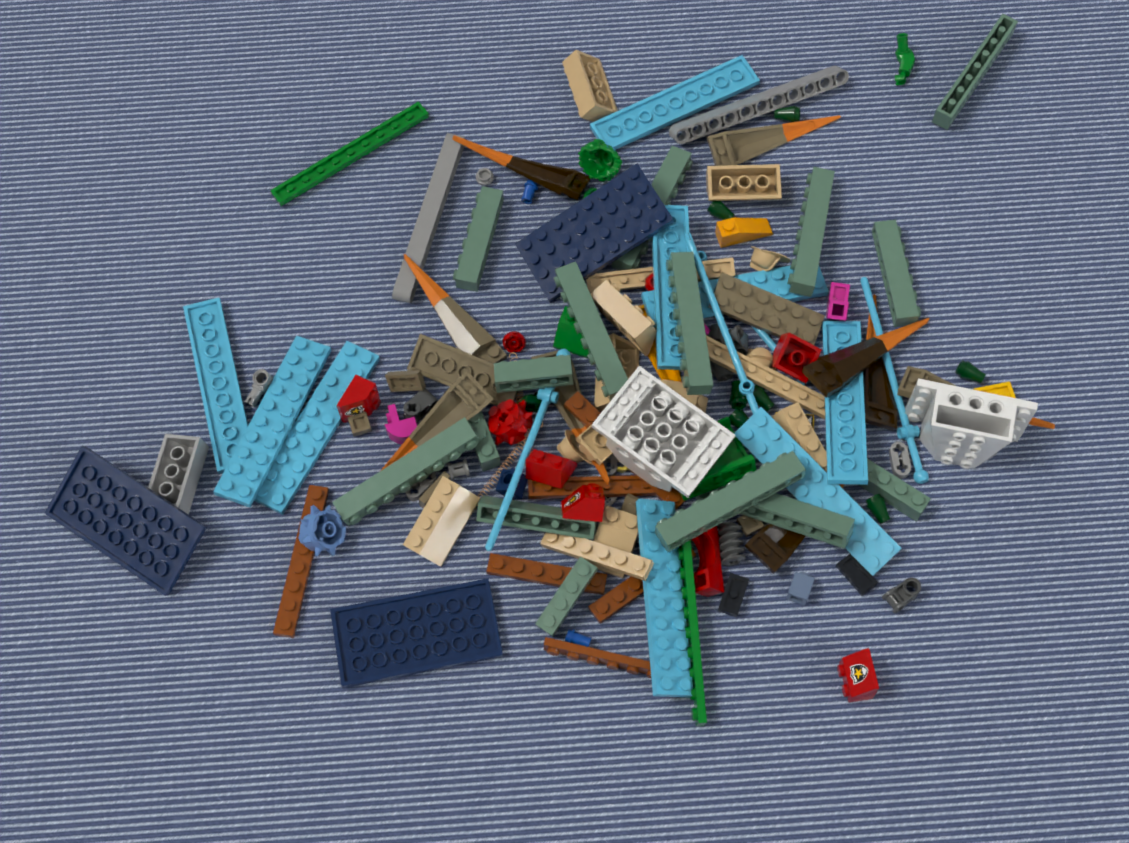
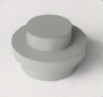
[476,168,494,185]

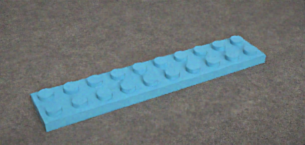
[590,55,760,150]
[652,205,690,370]
[641,265,829,327]
[183,297,248,474]
[822,321,868,485]
[213,335,331,507]
[254,341,380,515]
[734,407,902,576]
[636,499,693,698]

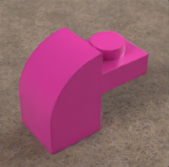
[826,282,850,321]
[385,404,417,445]

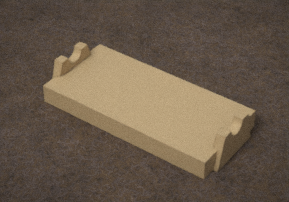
[575,425,613,465]

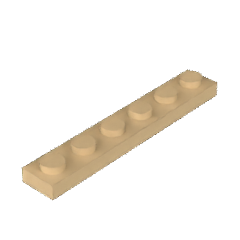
[540,532,654,581]

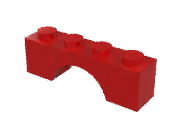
[692,526,724,597]

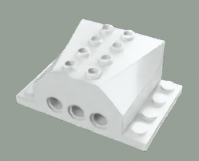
[591,366,735,498]
[905,378,1038,469]

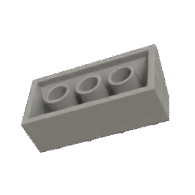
[148,434,209,515]

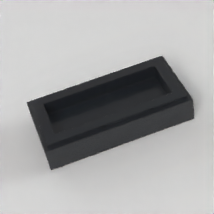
[836,553,878,596]

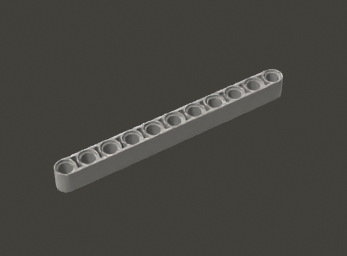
[669,66,849,144]
[392,133,465,303]

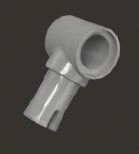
[244,369,274,408]

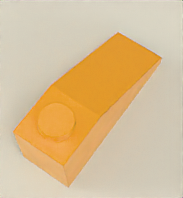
[715,217,773,248]

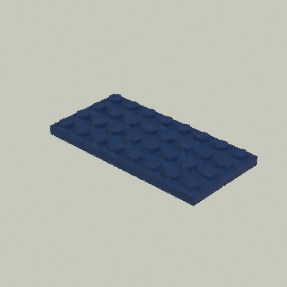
[515,163,675,303]
[45,446,207,596]
[330,578,503,688]

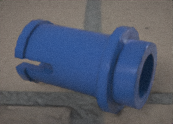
[521,180,538,204]
[565,629,592,647]

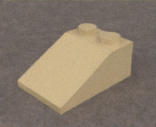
[591,505,639,579]

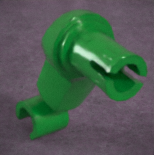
[895,33,915,85]

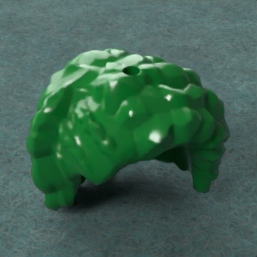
[578,139,622,182]

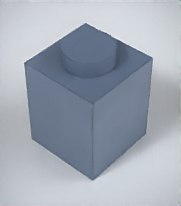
[786,572,815,606]

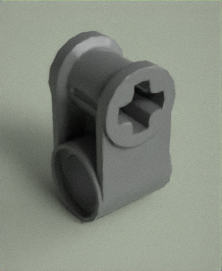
[719,325,748,356]
[403,388,438,423]
[881,577,921,614]

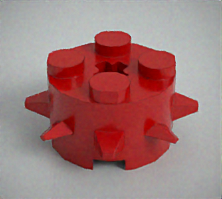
[488,399,533,446]

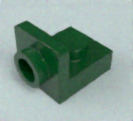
[517,388,544,413]

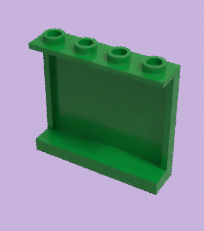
[679,417,757,501]

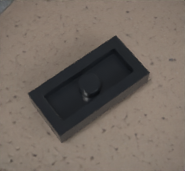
[718,573,749,617]

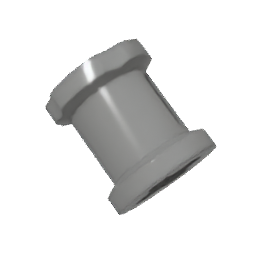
[447,459,470,480]

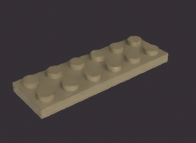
[708,272,825,345]
[407,334,518,406]

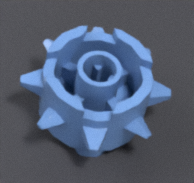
[298,505,346,557]

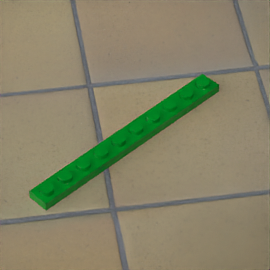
[270,101,429,206]
[677,540,707,727]

